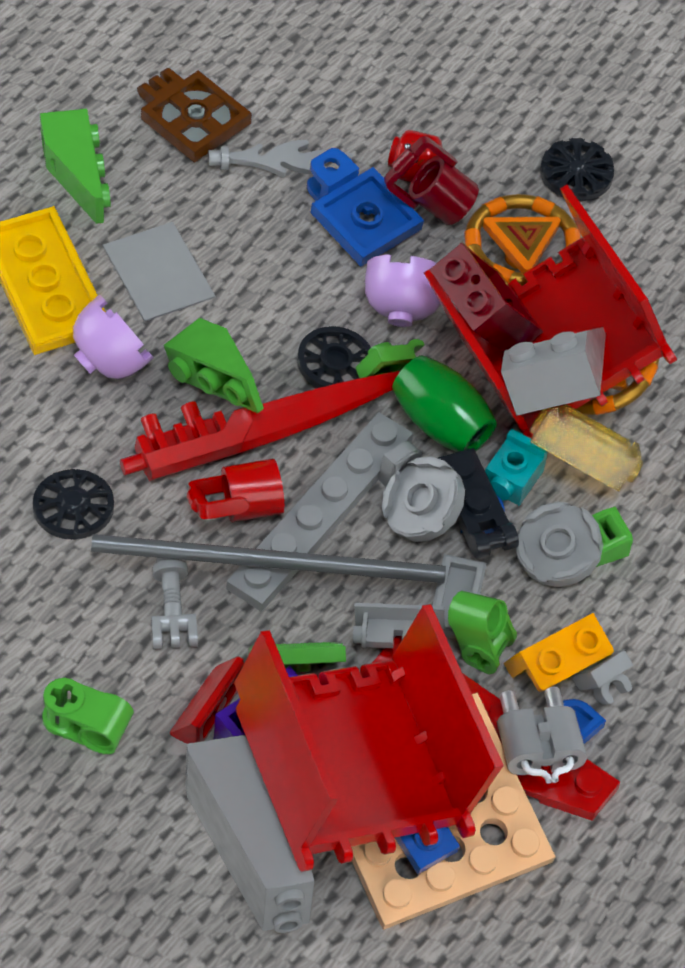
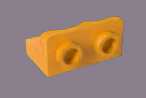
[503,613,614,692]

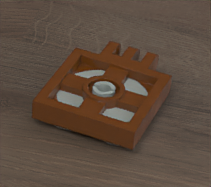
[137,68,252,163]

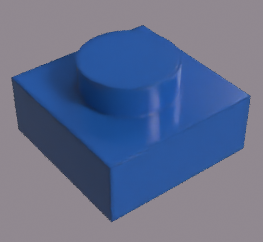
[395,827,460,874]

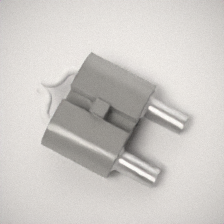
[497,687,587,783]

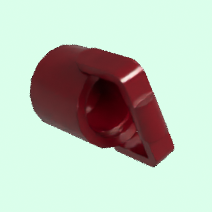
[384,136,479,225]

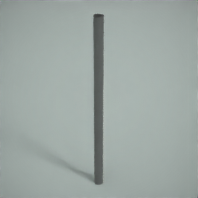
[91,534,446,583]

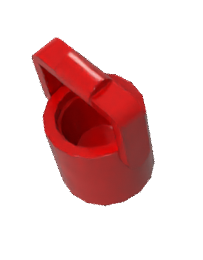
[186,458,285,523]

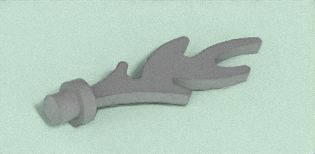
[208,140,353,178]

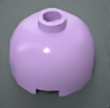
[365,255,440,327]
[73,295,154,379]

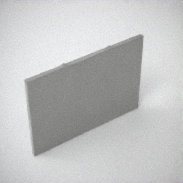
[102,222,216,322]

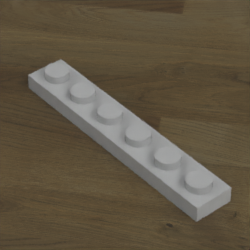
[226,412,413,612]

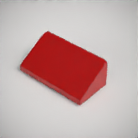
[170,656,244,744]

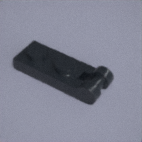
[438,448,519,559]

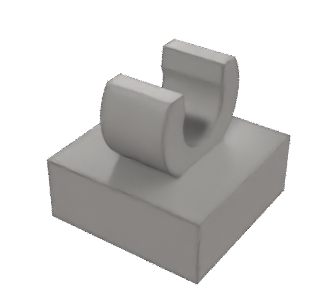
[571,649,633,705]

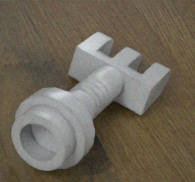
[151,558,198,649]

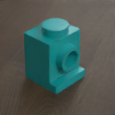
[485,429,549,506]

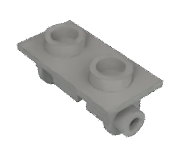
[353,603,445,648]

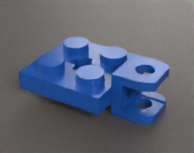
[307,148,424,267]

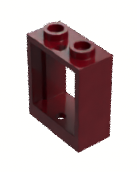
[429,242,543,353]

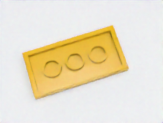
[0,206,106,355]

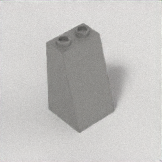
[185,735,314,933]

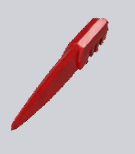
[120,371,400,481]

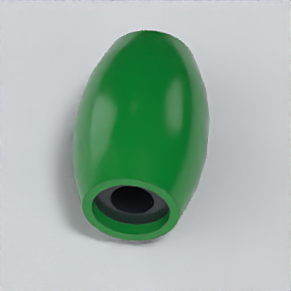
[392,355,497,452]

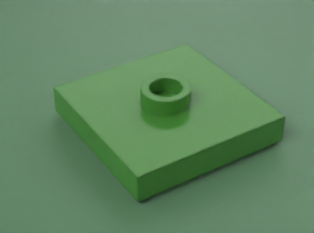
[248,642,346,672]

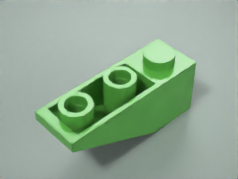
[40,109,111,224]
[164,318,264,413]

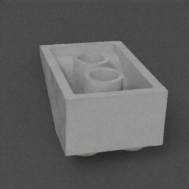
[501,327,606,415]

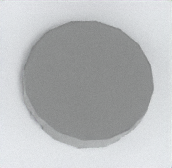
[382,456,465,542]
[516,501,604,587]

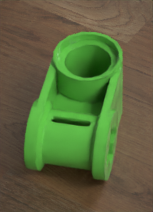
[448,591,517,674]
[42,678,134,754]

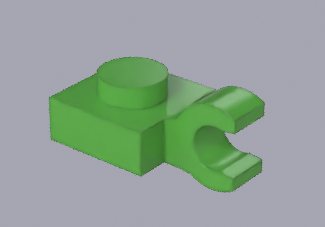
[355,339,425,378]

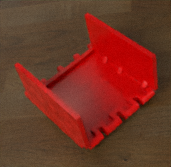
[424,185,677,442]
[234,604,504,872]

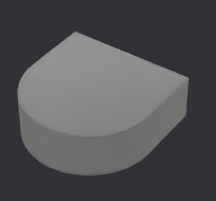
[379,441,422,487]

